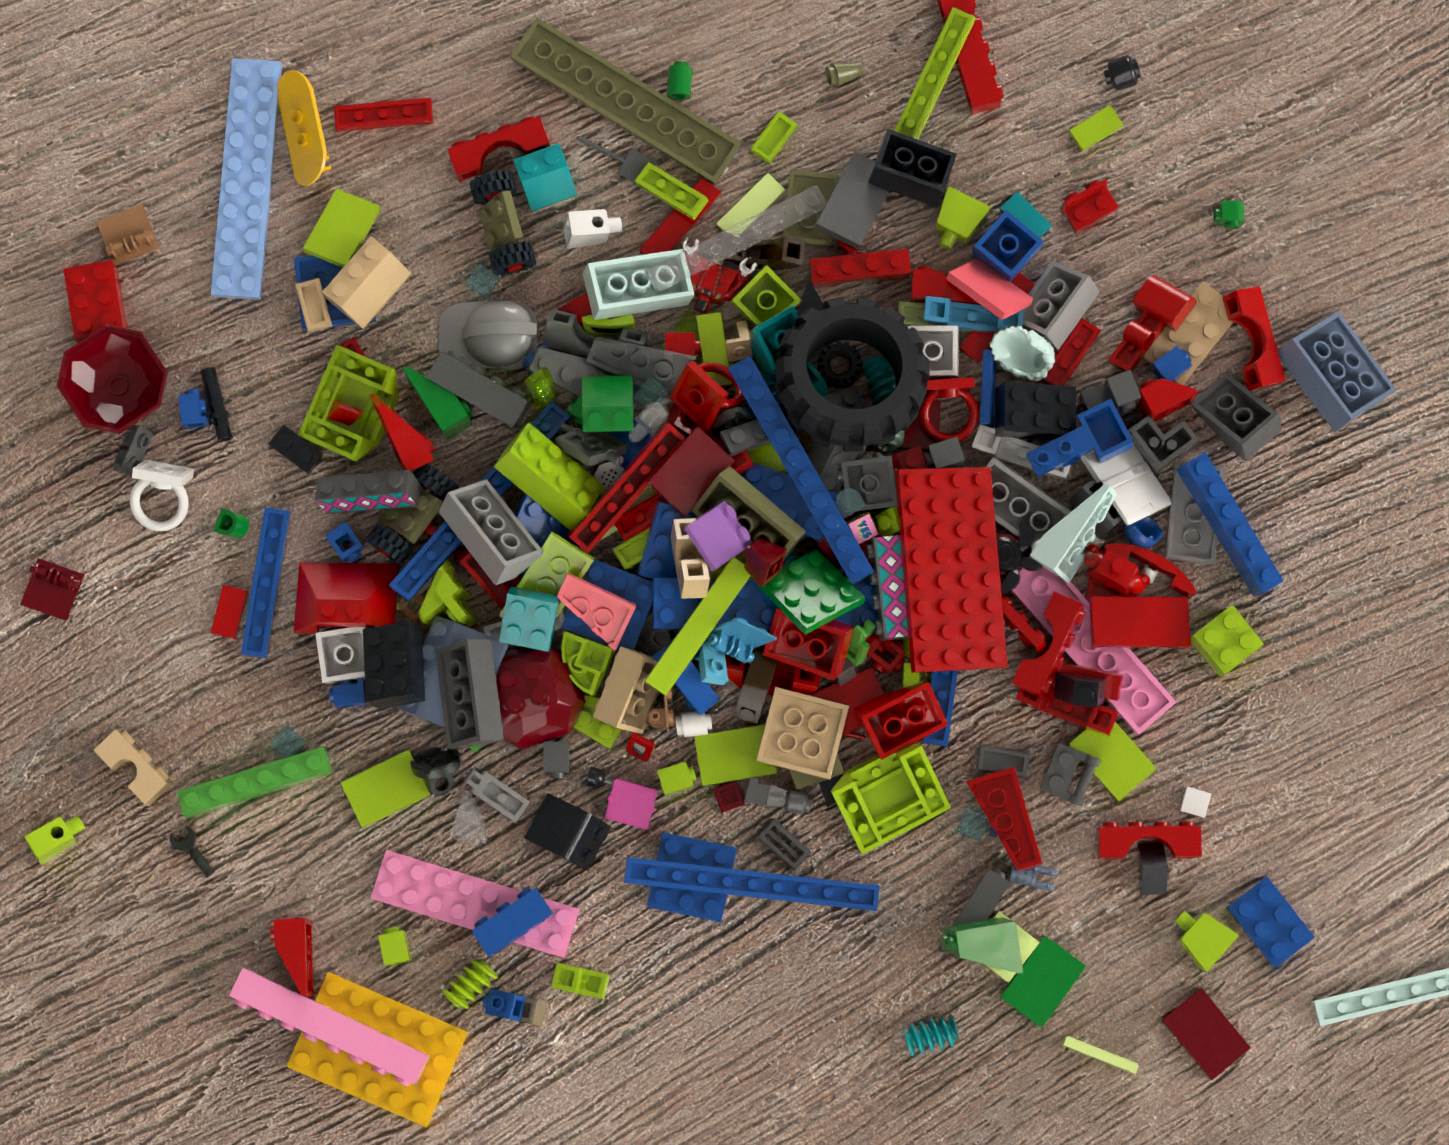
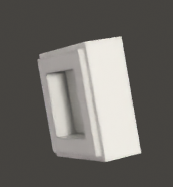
[1180,787,1212,819]

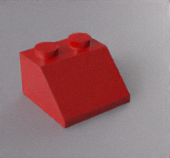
[1137,378,1198,422]

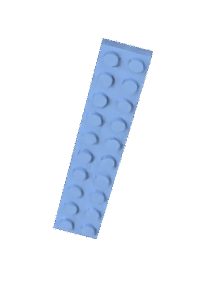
[211,58,282,300]

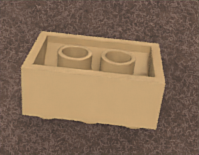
[322,236,411,330]
[593,647,659,734]

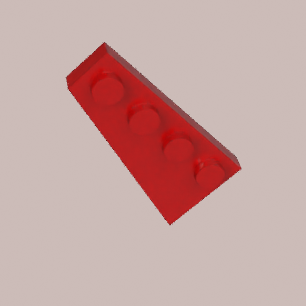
[966,767,1043,872]

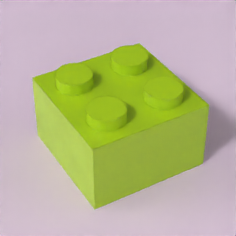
[1190,605,1264,678]

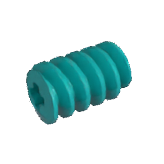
[862,356,896,405]
[902,1014,959,1056]

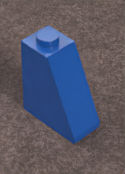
[653,640,720,715]

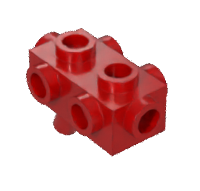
[865,632,906,674]

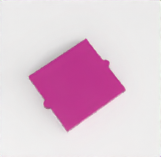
[605,778,658,830]

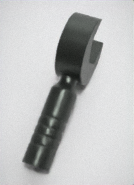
[170,826,215,878]

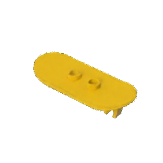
[277,70,331,187]

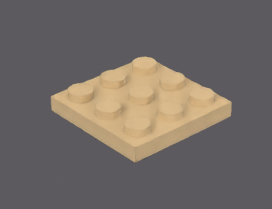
[756,687,849,780]

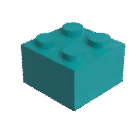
[499,586,560,652]

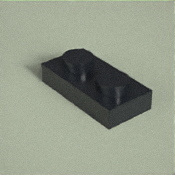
[268,425,324,475]

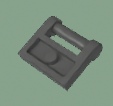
[1040,742,1101,807]

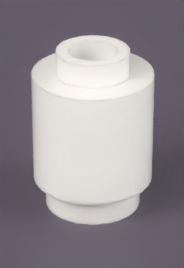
[675,711,712,738]

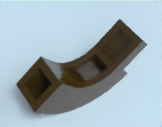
[715,233,806,270]
[733,644,779,726]

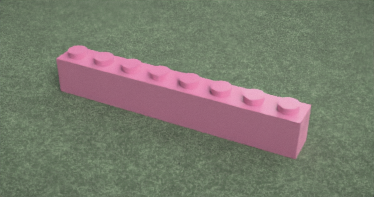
[229,968,430,1087]

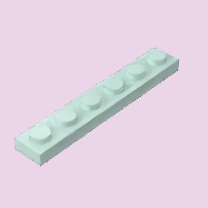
[1312,968,1449,1026]

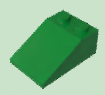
[403,366,473,440]

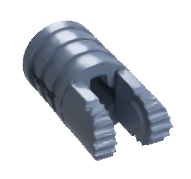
[1009,862,1058,892]

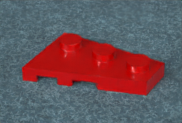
[1002,595,1047,658]

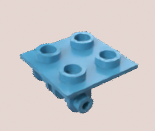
[709,618,777,663]

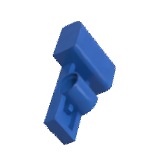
[1026,399,1134,478]

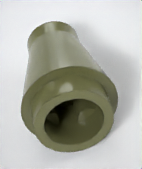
[825,61,863,87]

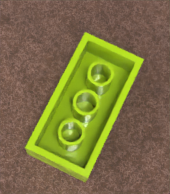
[494,422,605,531]

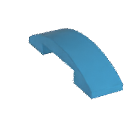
[923,296,1024,333]

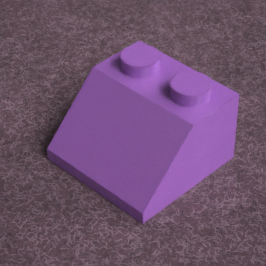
[684,500,752,571]

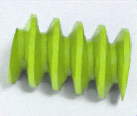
[441,957,498,1011]

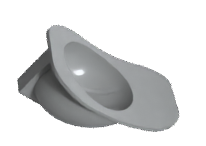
[438,300,537,371]

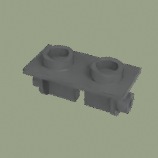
[113,425,153,478]

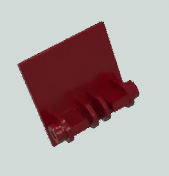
[20,558,85,621]

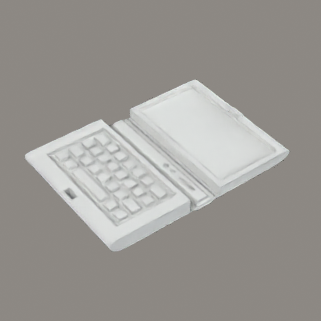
[1081,445,1171,526]

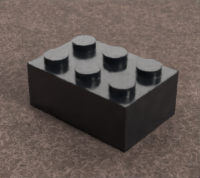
[868,129,957,208]
[995,382,1076,440]
[363,621,425,709]

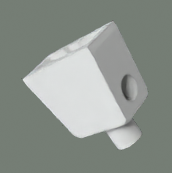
[563,209,622,249]

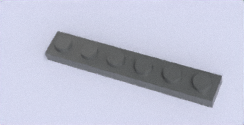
[720,386,866,457]

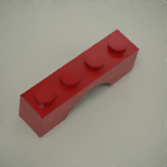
[447,116,550,182]
[809,249,911,289]
[1222,286,1286,391]
[1012,591,1086,698]
[1096,821,1202,859]

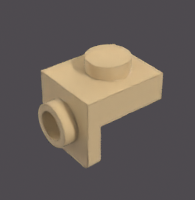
[725,320,753,362]

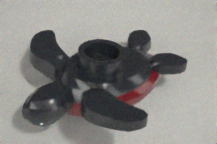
[996,522,1042,593]

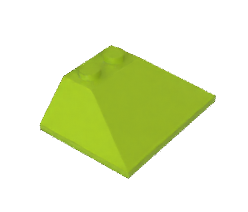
[298,344,399,462]
[831,744,951,855]

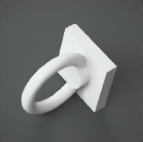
[130,460,194,531]

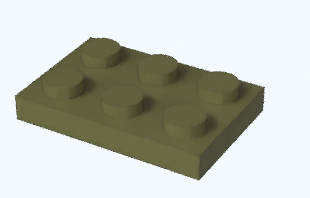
[783,169,839,248]

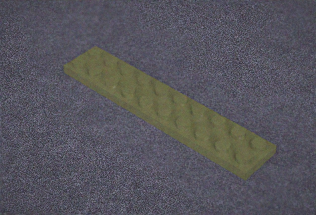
[510,17,741,185]

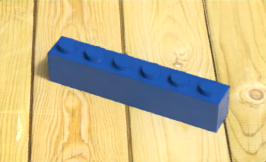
[1176,452,1284,597]

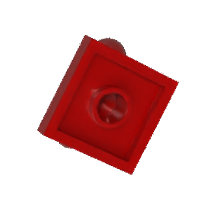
[670,361,745,431]
[920,377,979,442]

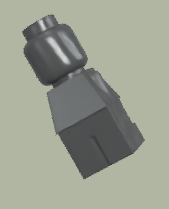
[744,777,813,814]

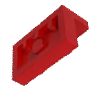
[1061,179,1119,233]

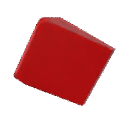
[328,401,362,426]

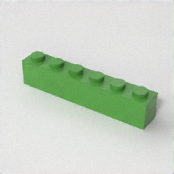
[177,747,334,818]

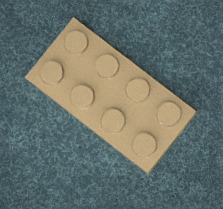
[1142,281,1233,385]

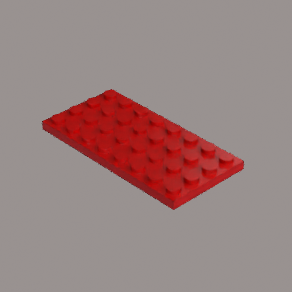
[895,467,1008,673]

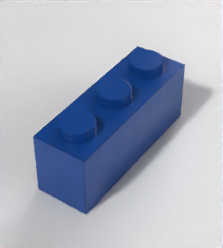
[472,887,554,958]

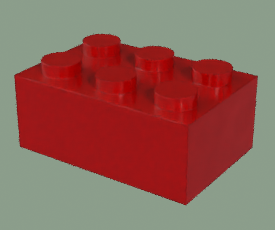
[63,260,128,343]

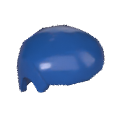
[1123,516,1163,548]

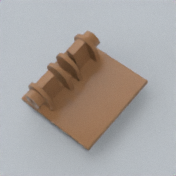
[97,204,160,265]
[648,688,674,733]

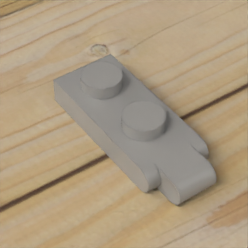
[463,768,531,824]

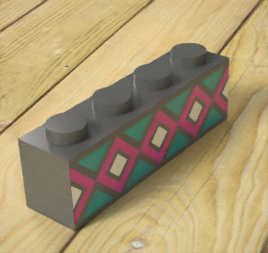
[314,470,421,514]
[866,535,908,641]

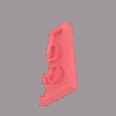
[557,573,637,651]

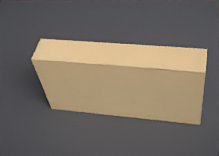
[295,278,332,333]

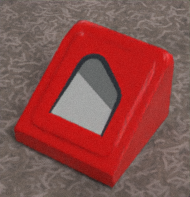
[626,732,656,762]

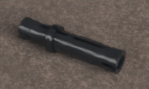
[200,367,233,442]

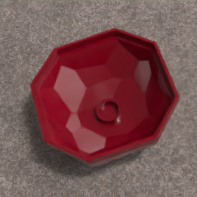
[56,325,168,434]
[496,645,586,750]

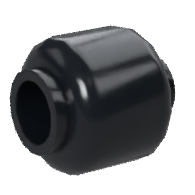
[1104,55,1141,90]

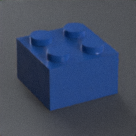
[972,210,1044,282]

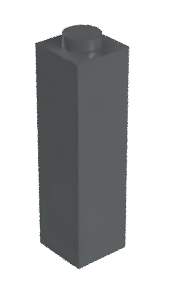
[938,868,1010,961]

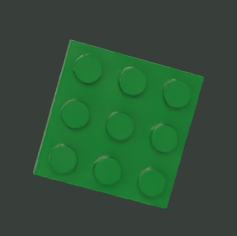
[757,549,865,635]

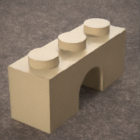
[670,518,710,599]
[94,729,171,806]

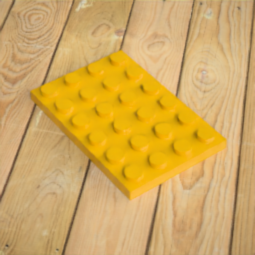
[286,972,469,1127]

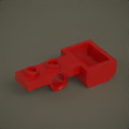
[1108,275,1197,372]

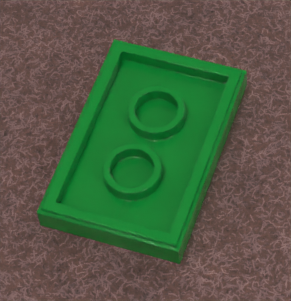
[1000,936,1086,1028]

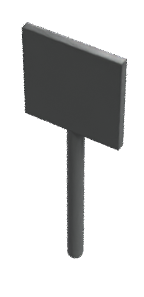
[577,136,657,183]

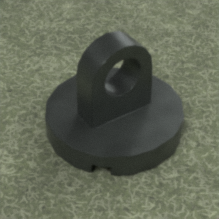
[710,390,756,438]
[410,747,462,796]

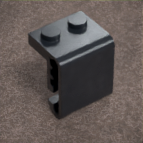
[524,793,611,871]

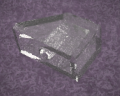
[449,789,490,848]

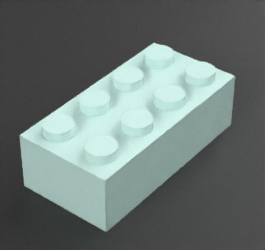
[583,249,694,320]

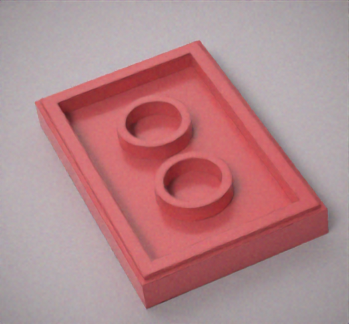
[946,258,1033,320]

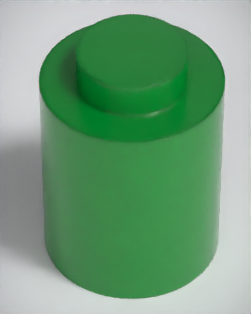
[666,61,693,100]

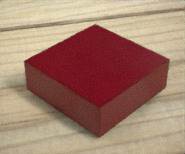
[713,780,745,813]

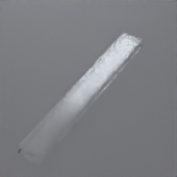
[646,185,827,294]

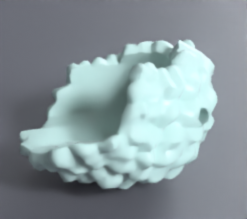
[989,326,1055,382]

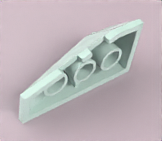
[1030,484,1117,584]

